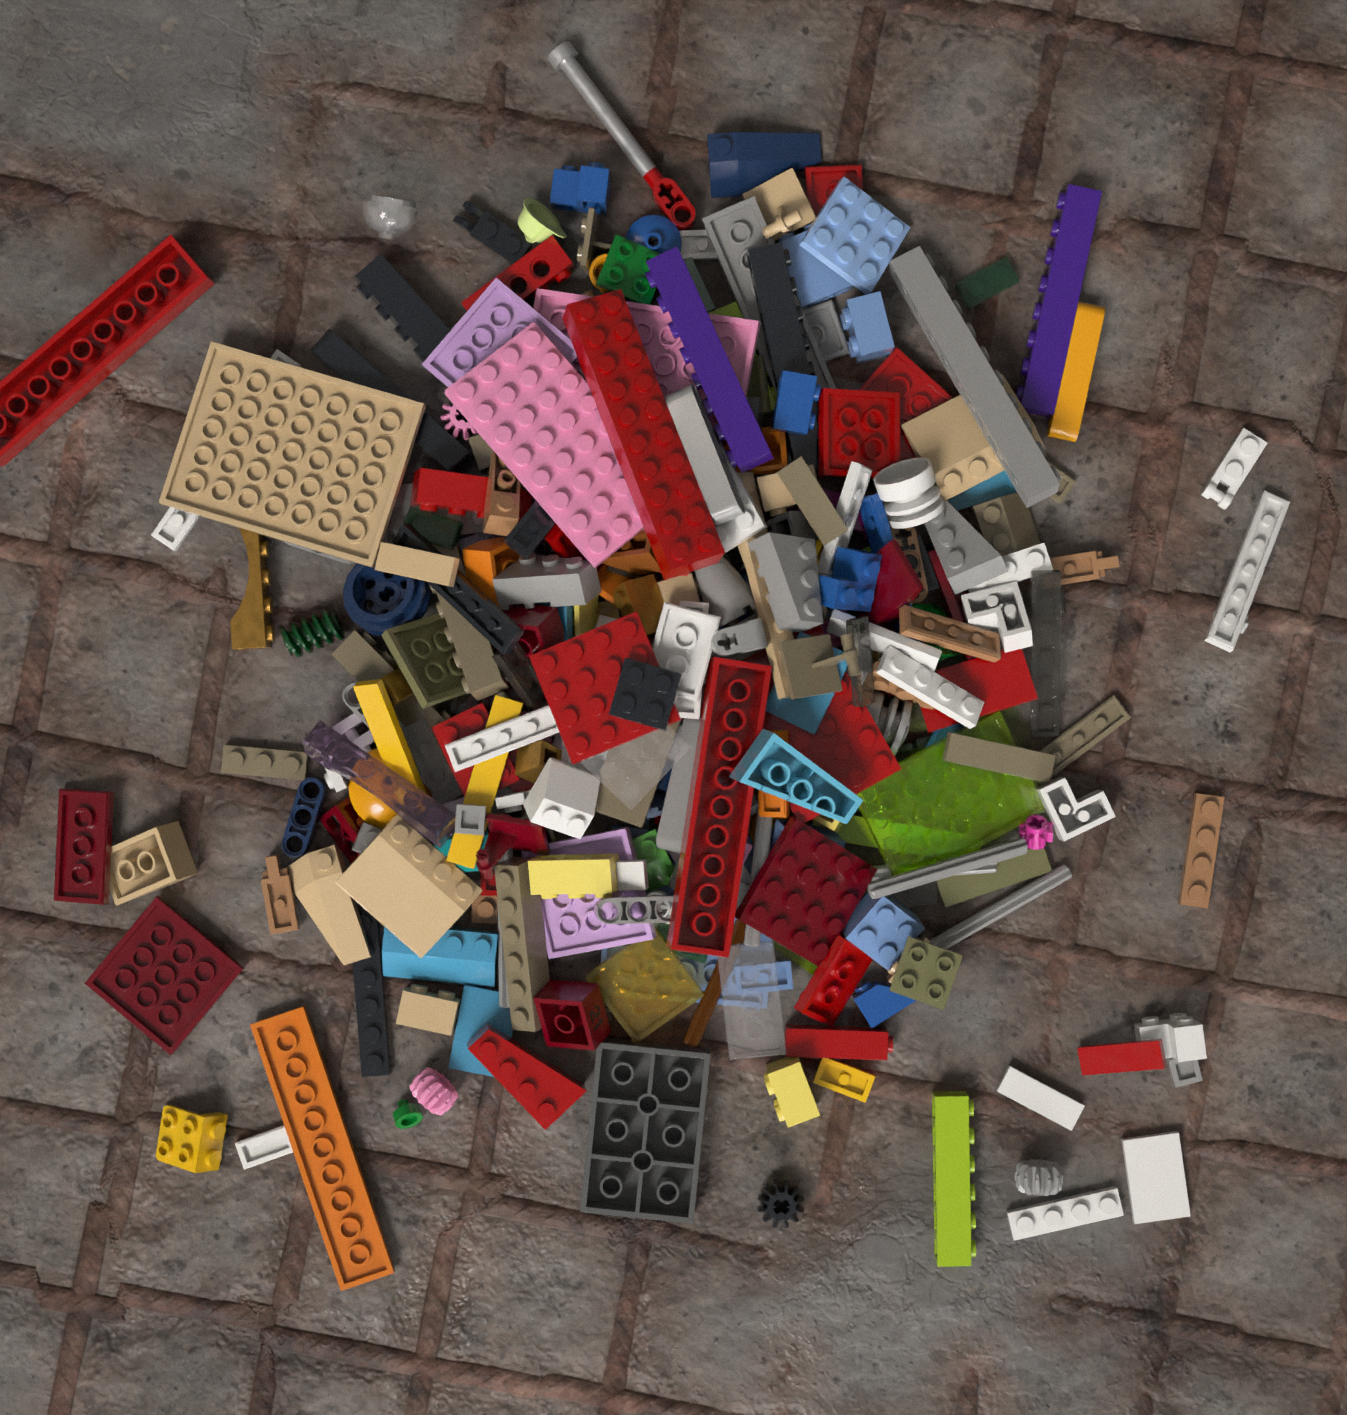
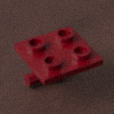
[476,813,551,879]

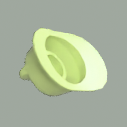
[518,197,566,243]

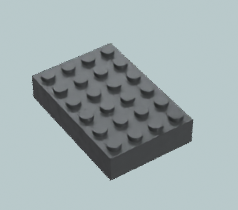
[580,1038,711,1224]

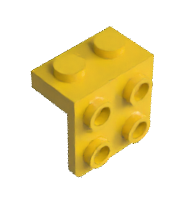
[156,1105,228,1173]

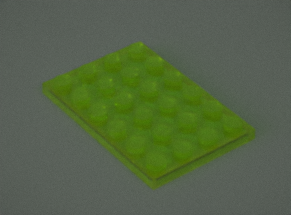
[857,711,1046,876]

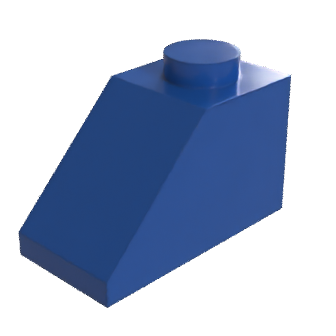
[852,981,917,1028]

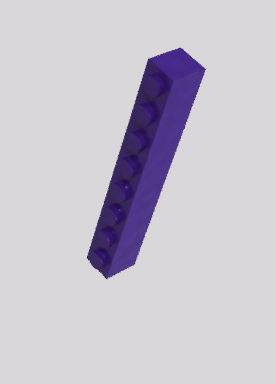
[1015,184,1102,417]
[645,247,774,473]

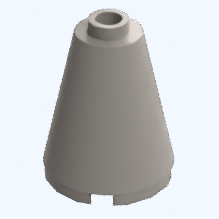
[695,556,756,627]

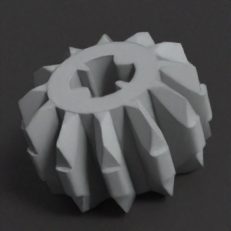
[1014,1159,1063,1196]

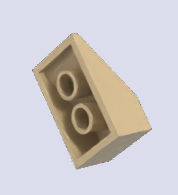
[110,821,198,906]

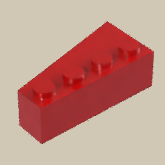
[410,468,533,523]
[467,1023,587,1130]

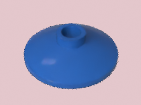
[626,215,682,254]

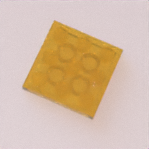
[585,926,704,1044]

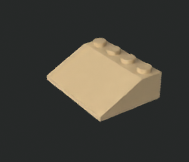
[901,374,1046,501]
[335,814,483,958]

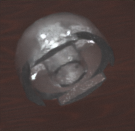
[362,194,419,240]

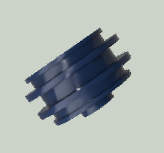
[343,563,431,637]

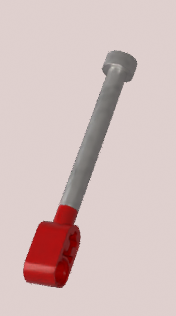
[547,41,695,231]

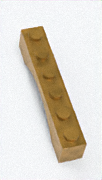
[230,528,275,650]

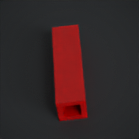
[784,1024,893,1060]

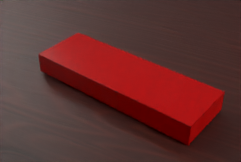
[1077,1039,1167,1076]

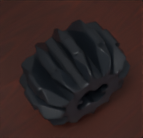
[757,1179,805,1228]

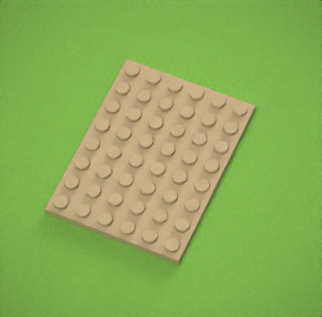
[159,341,426,568]

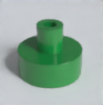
[392,1099,423,1129]

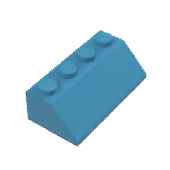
[382,926,498,987]

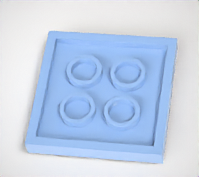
[799,177,911,295]

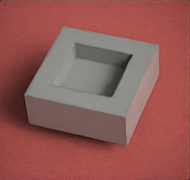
[455,803,487,835]
[1166,1058,1203,1088]

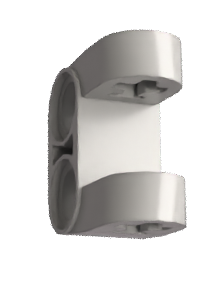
[711,618,768,658]

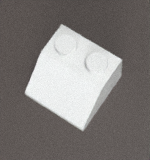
[523,757,601,839]

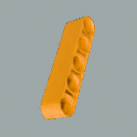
[1047,301,1105,442]

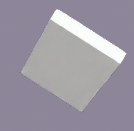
[652,602,721,702]
[1121,1131,1191,1224]

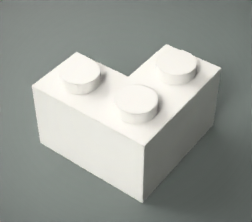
[961,581,1033,653]
[1034,776,1116,841]
[1134,1013,1207,1062]

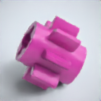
[1019,815,1053,850]

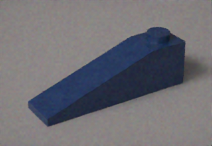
[707,132,821,199]

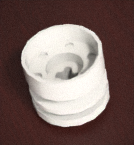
[873,457,945,529]

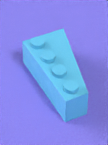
[729,729,863,824]

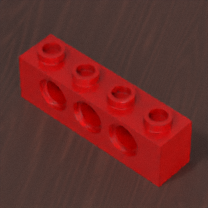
[461,235,574,311]

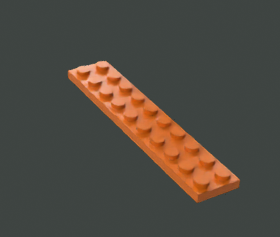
[250,1005,395,1291]

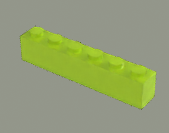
[932,1091,976,1267]

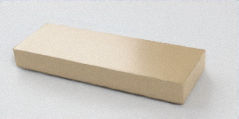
[375,542,460,587]

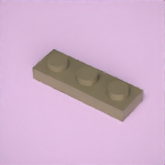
[221,745,309,780]

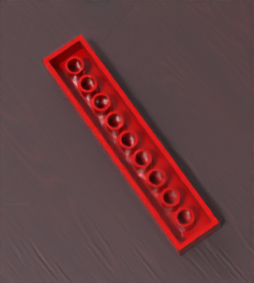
[0,234,215,467]
[562,289,725,580]
[666,657,772,958]

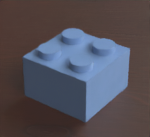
[840,291,895,364]
[842,893,925,970]

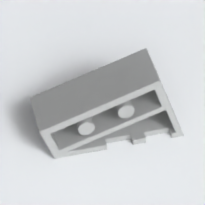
[924,500,1008,594]
[748,532,823,633]
[492,553,602,610]

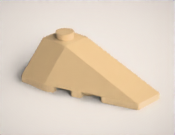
[288,845,371,965]

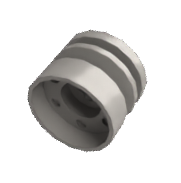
[863,686,912,756]

